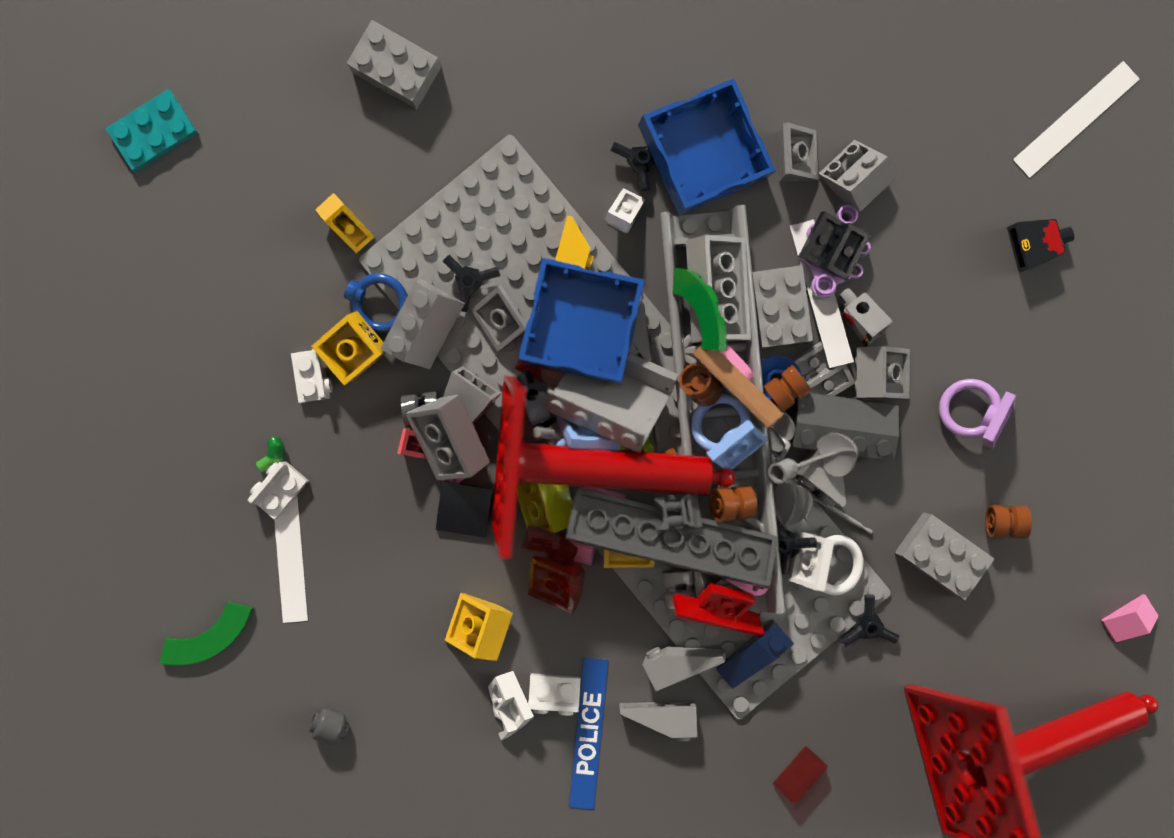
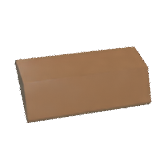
[692,346,784,428]

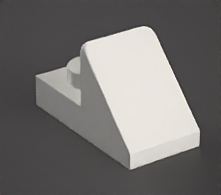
[605,188,645,233]

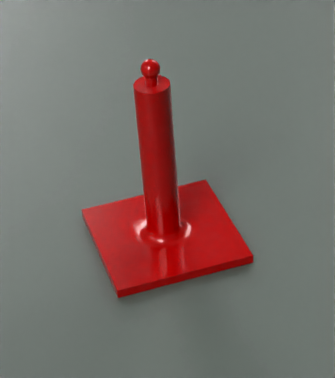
[491,375,736,559]
[904,684,1159,838]

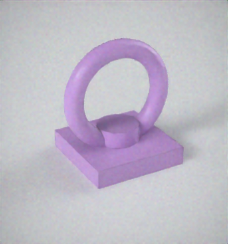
[939,379,1016,450]

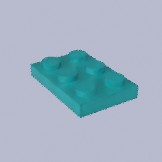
[105,88,198,173]

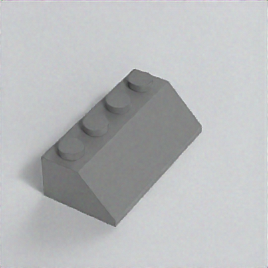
[686,235,751,343]

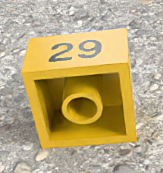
[311,311,386,386]

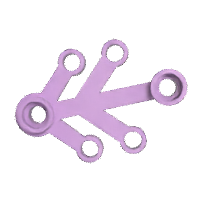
[799,205,871,299]

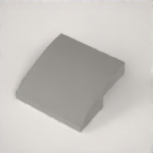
[792,341,855,396]

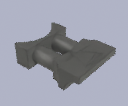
[652,494,702,533]

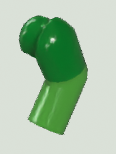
[256,436,284,473]

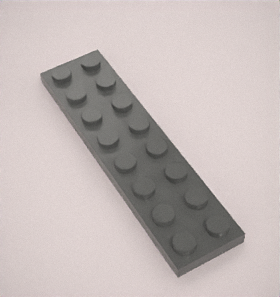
[565,487,778,588]

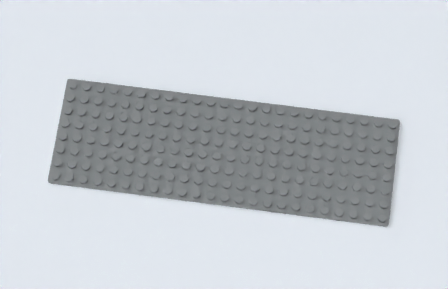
[359,135,891,719]

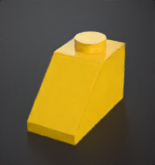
[315,193,374,254]
[555,215,594,270]

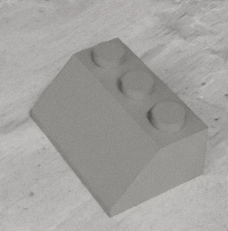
[380,279,465,369]
[406,394,490,480]

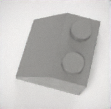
[855,346,910,399]

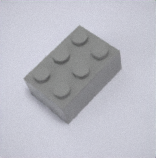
[346,20,441,110]
[752,265,813,350]
[895,512,994,600]

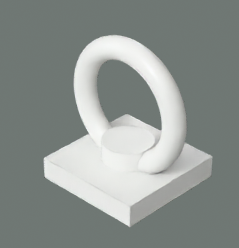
[788,531,863,595]

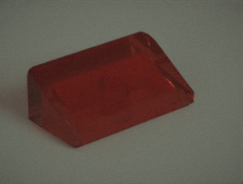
[773,745,828,804]

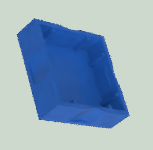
[638,78,776,216]
[518,258,645,386]

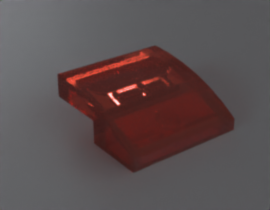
[521,525,578,566]

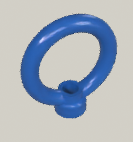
[344,273,408,333]

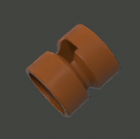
[679,363,723,407]
[764,364,812,412]
[709,485,757,522]
[985,505,1032,538]

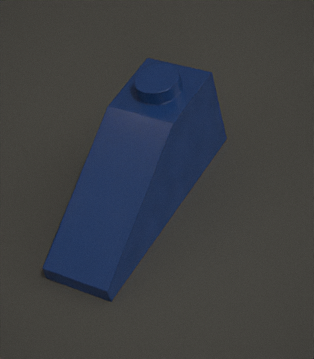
[716,619,794,689]

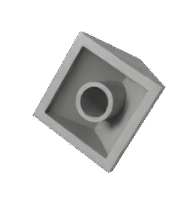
[777,122,818,182]
[471,285,527,352]

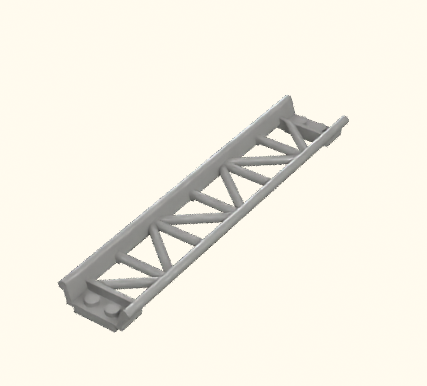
[660,205,785,614]

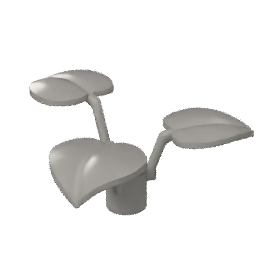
[767,411,858,526]

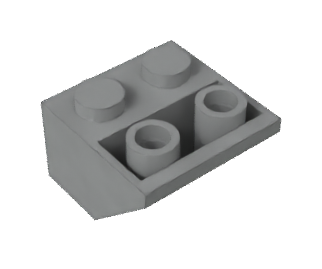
[818,140,897,211]
[796,450,846,507]

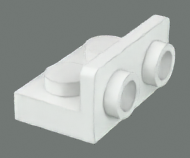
[291,349,333,403]
[247,462,309,519]
[528,673,581,716]

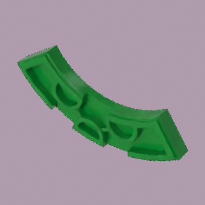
[672,268,727,351]
[159,601,253,665]

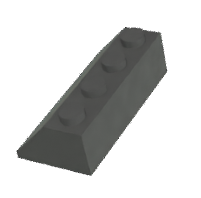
[790,392,899,461]

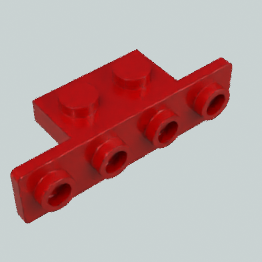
[672,584,764,637]

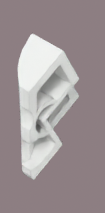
[488,671,534,740]

